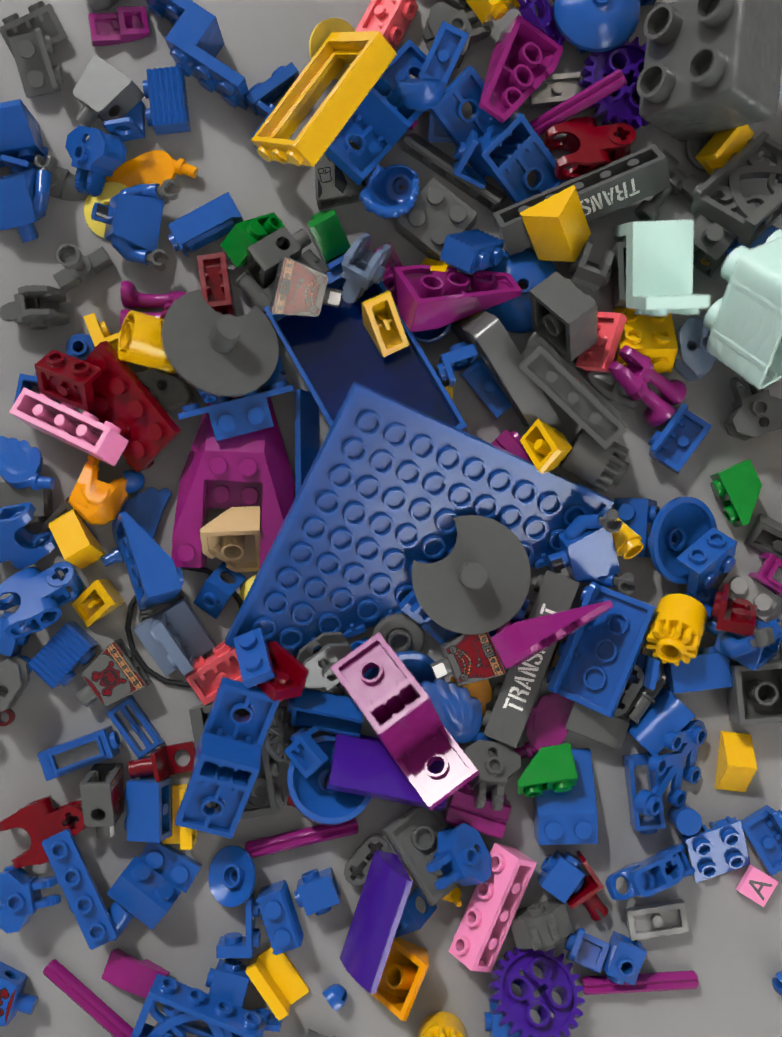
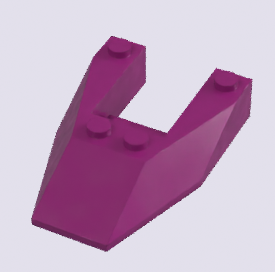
[172,396,295,570]

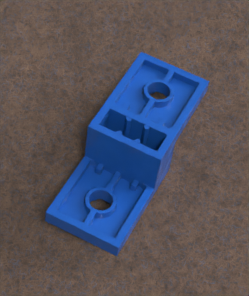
[146,0,249,111]
[324,39,451,186]
[428,66,569,204]
[174,677,280,839]

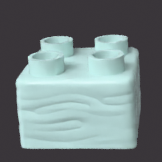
[703,229,782,390]

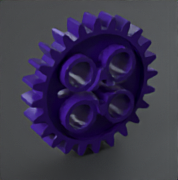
[579,36,649,131]
[488,946,585,1037]

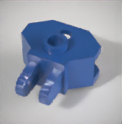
[65,125,127,197]
[426,823,492,890]
[0,865,61,934]

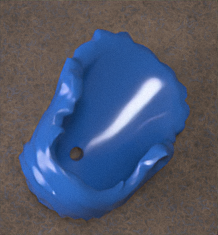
[359,164,420,220]

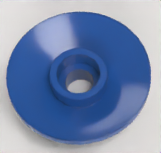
[208,846,256,907]

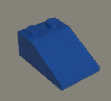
[114,512,184,610]
[532,748,598,845]

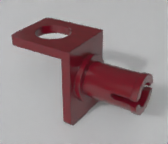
[128,741,196,783]
[566,850,608,921]

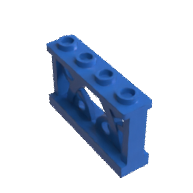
[131,974,267,1037]

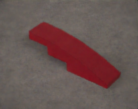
[197,252,236,317]

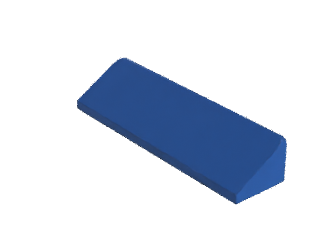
[294,389,320,496]

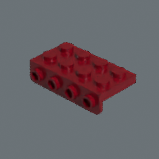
[84,341,181,473]

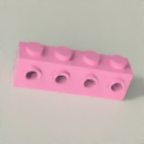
[9,388,129,466]
[448,843,537,973]

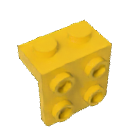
[614,308,678,373]

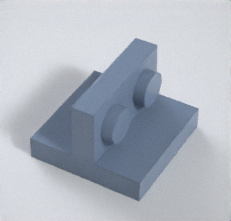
[134,597,216,677]

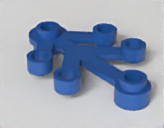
[634,719,707,816]

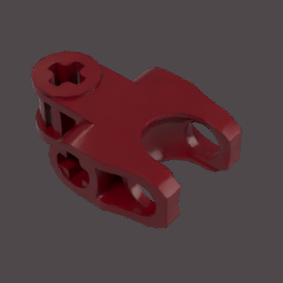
[544,117,636,180]
[0,795,87,868]

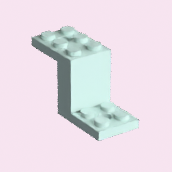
[614,219,710,316]

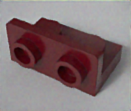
[35,350,102,412]
[711,583,757,636]
[239,641,309,701]

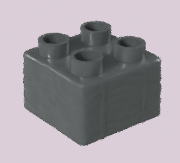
[637,0,782,142]

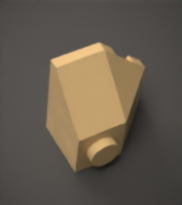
[200,506,261,572]

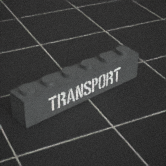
[492,144,671,256]
[481,570,581,748]

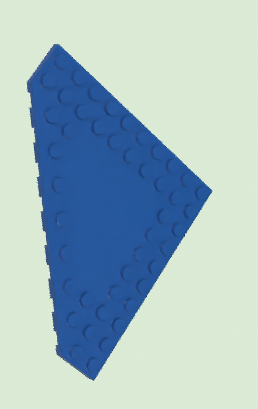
[225,381,614,656]

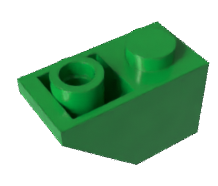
[308,209,351,267]
[220,212,285,268]
[710,459,762,527]
[516,743,578,797]

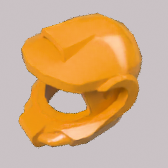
[68,454,128,525]

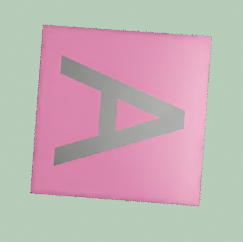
[736,864,778,907]

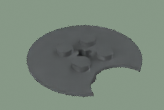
[161,289,279,397]
[412,515,531,634]

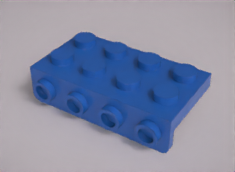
[546,581,658,718]

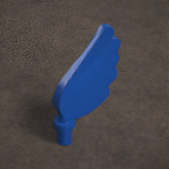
[0,436,56,490]
[101,487,172,567]
[420,679,496,744]

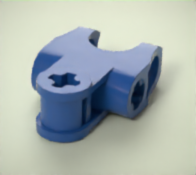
[0,502,57,569]
[0,562,84,639]
[605,843,696,901]

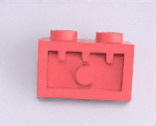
[355,0,418,50]
[575,312,627,373]
[185,641,243,706]

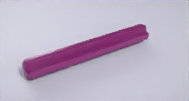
[529,69,627,136]
[245,817,359,858]
[43,959,134,1037]
[581,971,698,995]

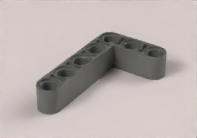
[451,310,564,432]

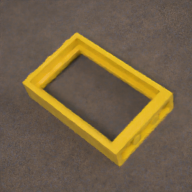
[251,31,397,167]

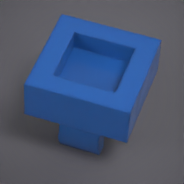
[399,589,431,625]

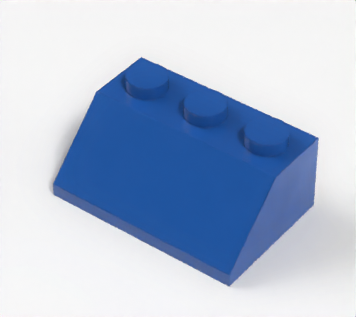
[0,99,44,167]

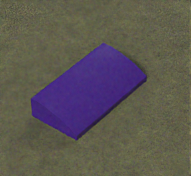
[326,733,447,811]
[340,850,413,994]

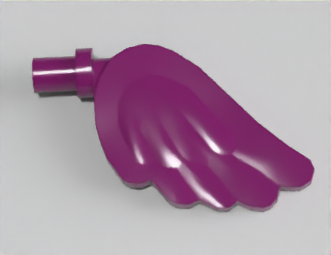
[513,692,574,759]

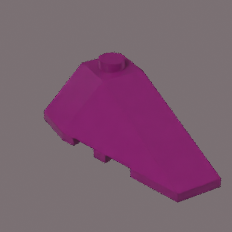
[479,14,564,123]
[393,265,523,332]
[491,600,614,669]

